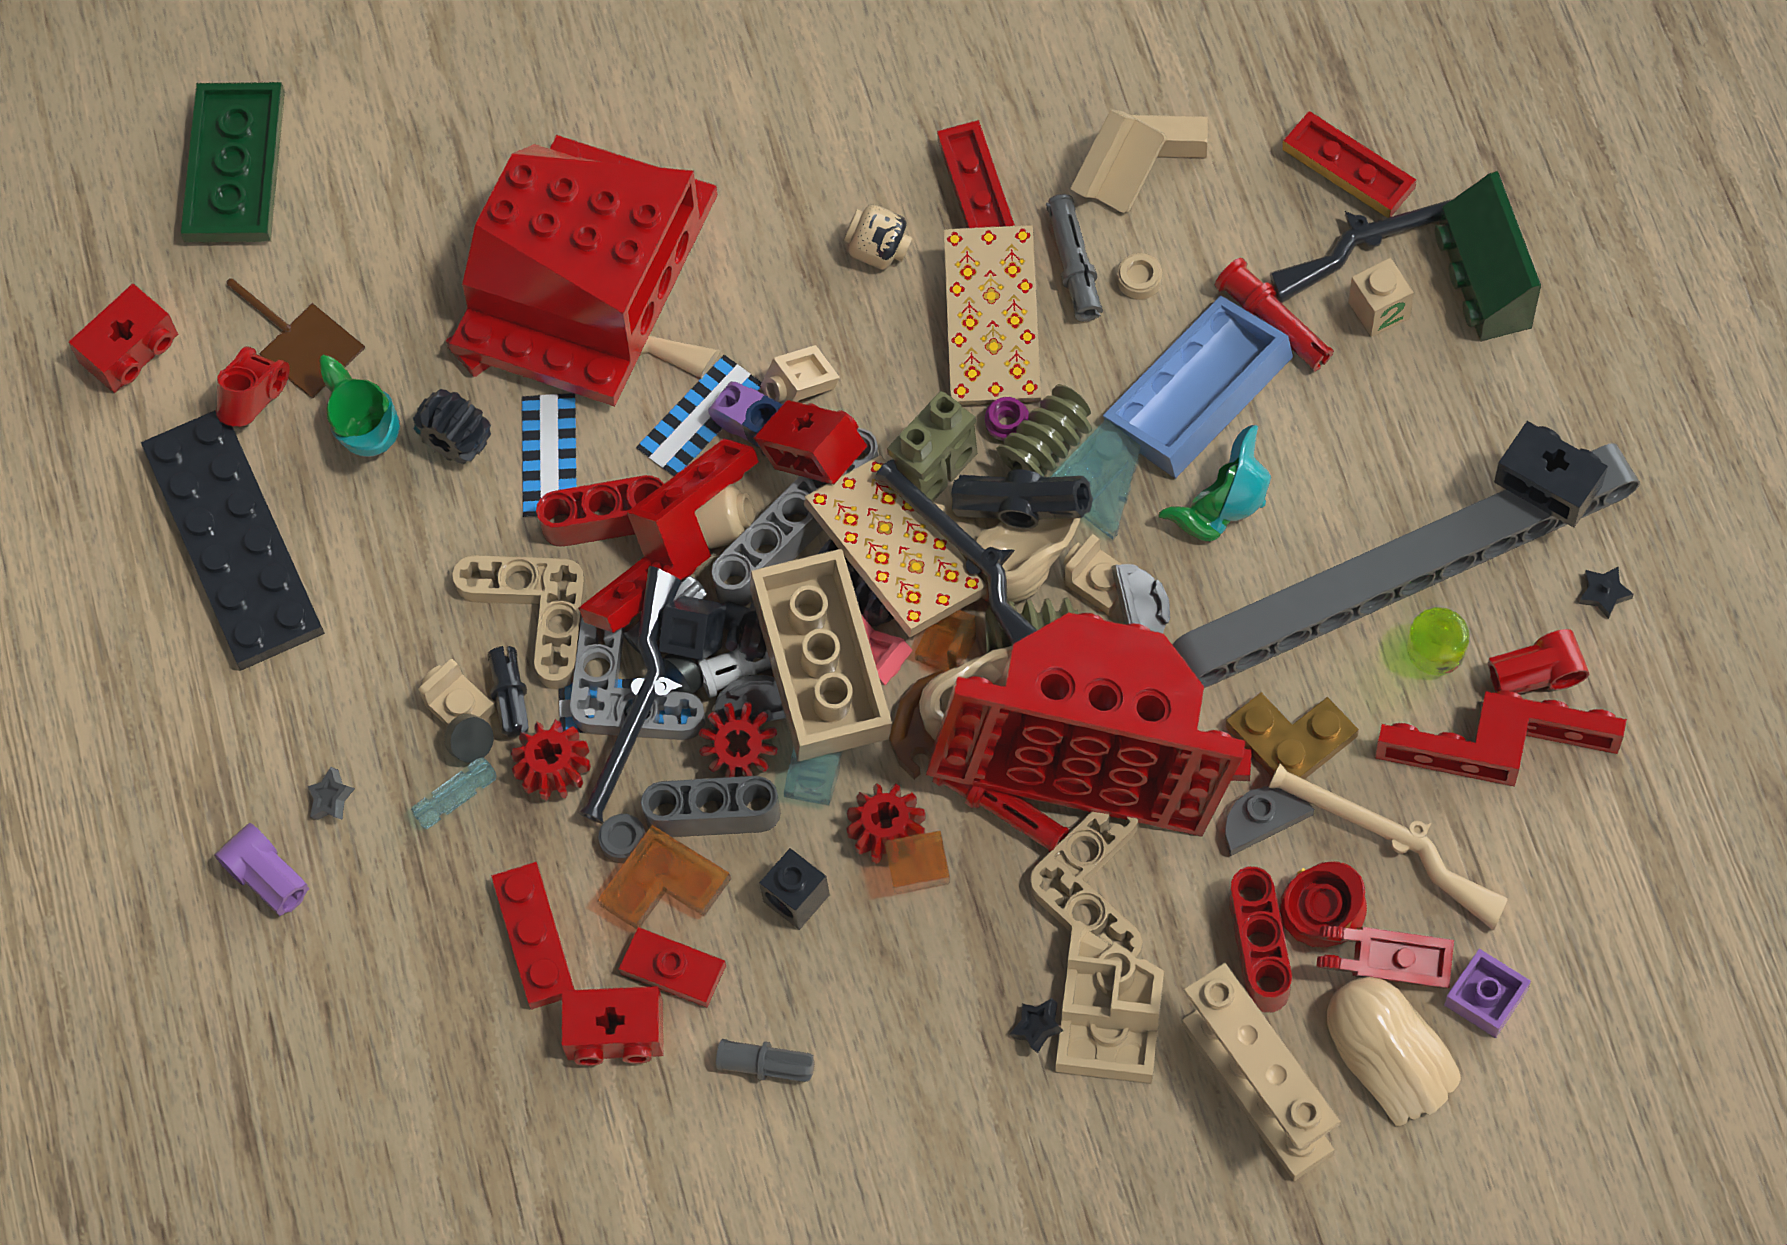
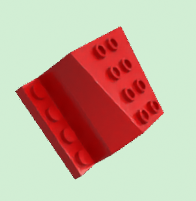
[449,135,718,407]
[926,612,1245,837]

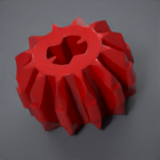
[699,702,778,778]
[511,719,591,801]
[846,783,926,864]

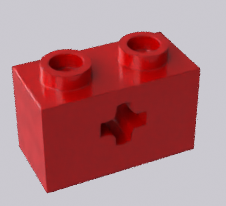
[68,283,178,393]
[754,400,867,485]
[562,986,664,1066]

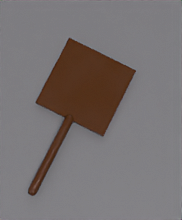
[227,278,366,399]

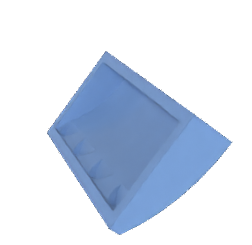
[1103,295,1293,479]

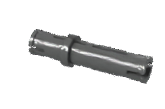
[1045,194,1103,322]

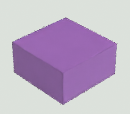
[1444,949,1531,1038]

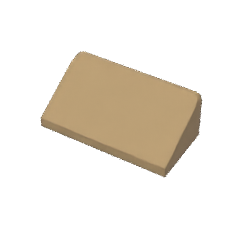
[1131,115,1208,158]

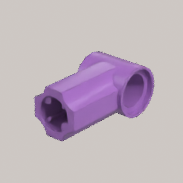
[214,823,309,916]

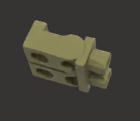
[887,391,978,502]

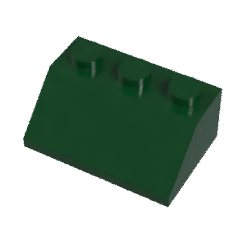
[1435,171,1541,342]

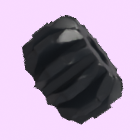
[413,389,492,464]

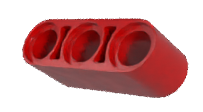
[536,475,664,547]
[1229,866,1292,1013]

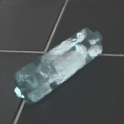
[411,757,497,829]

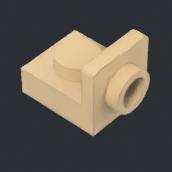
[761,345,840,404]
[1063,534,1122,616]
[419,659,496,726]

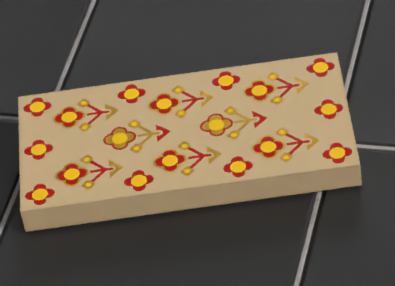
[944,225,1041,405]
[804,455,987,637]

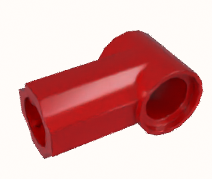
[1488,629,1590,694]

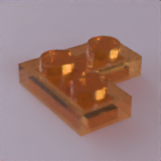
[598,825,731,929]

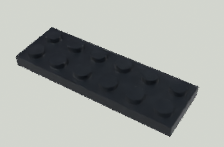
[141,410,325,671]

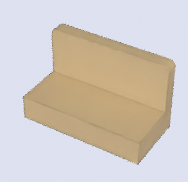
[1070,109,1166,213]

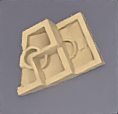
[1056,920,1164,1084]

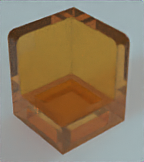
[915,610,976,672]
[885,831,950,894]

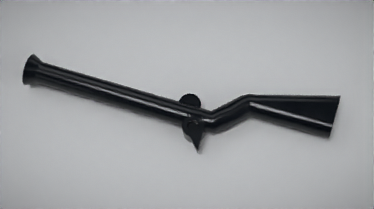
[1270,199,1452,303]
[875,460,1037,646]
[578,566,682,824]

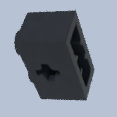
[1494,421,1608,528]

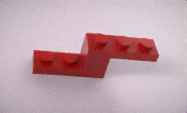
[578,439,759,633]
[1375,690,1627,787]

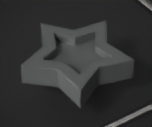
[308,767,355,820]

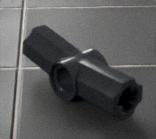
[951,469,1093,529]

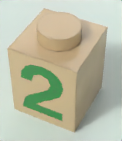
[1348,258,1414,337]

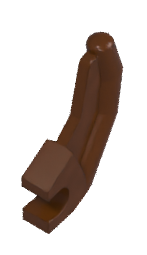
[889,670,944,780]

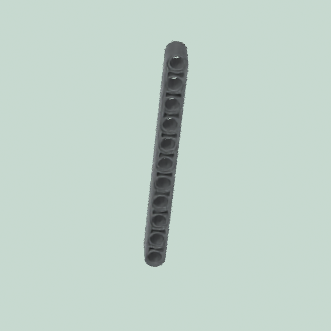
[1172,444,1640,687]

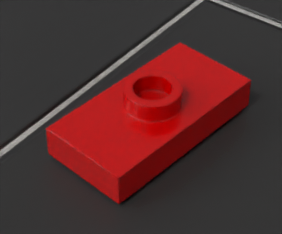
[619,927,726,1008]

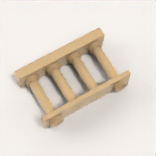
[1182,963,1341,1181]

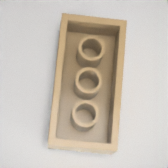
[750,549,892,762]

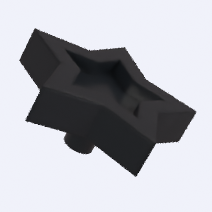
[1579,566,1634,619]
[1010,998,1064,1053]

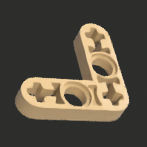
[452,555,587,690]
[1030,812,1143,959]

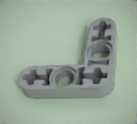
[570,618,706,740]

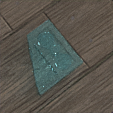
[1051,419,1141,540]

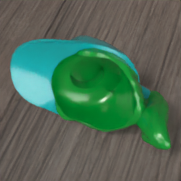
[320,355,400,457]
[1159,425,1271,542]

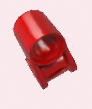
[216,346,290,426]

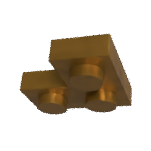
[1225,692,1359,780]

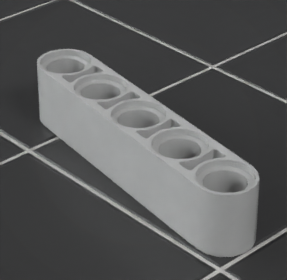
[712,428,879,607]

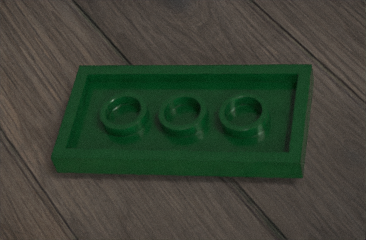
[181,82,285,242]

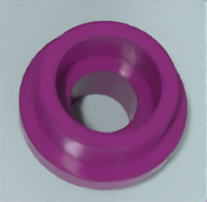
[985,397,1029,441]

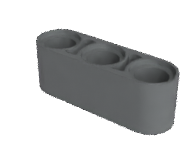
[641,776,781,838]

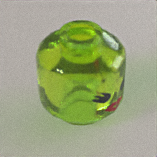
[1407,607,1470,676]

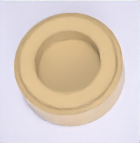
[1118,253,1162,300]

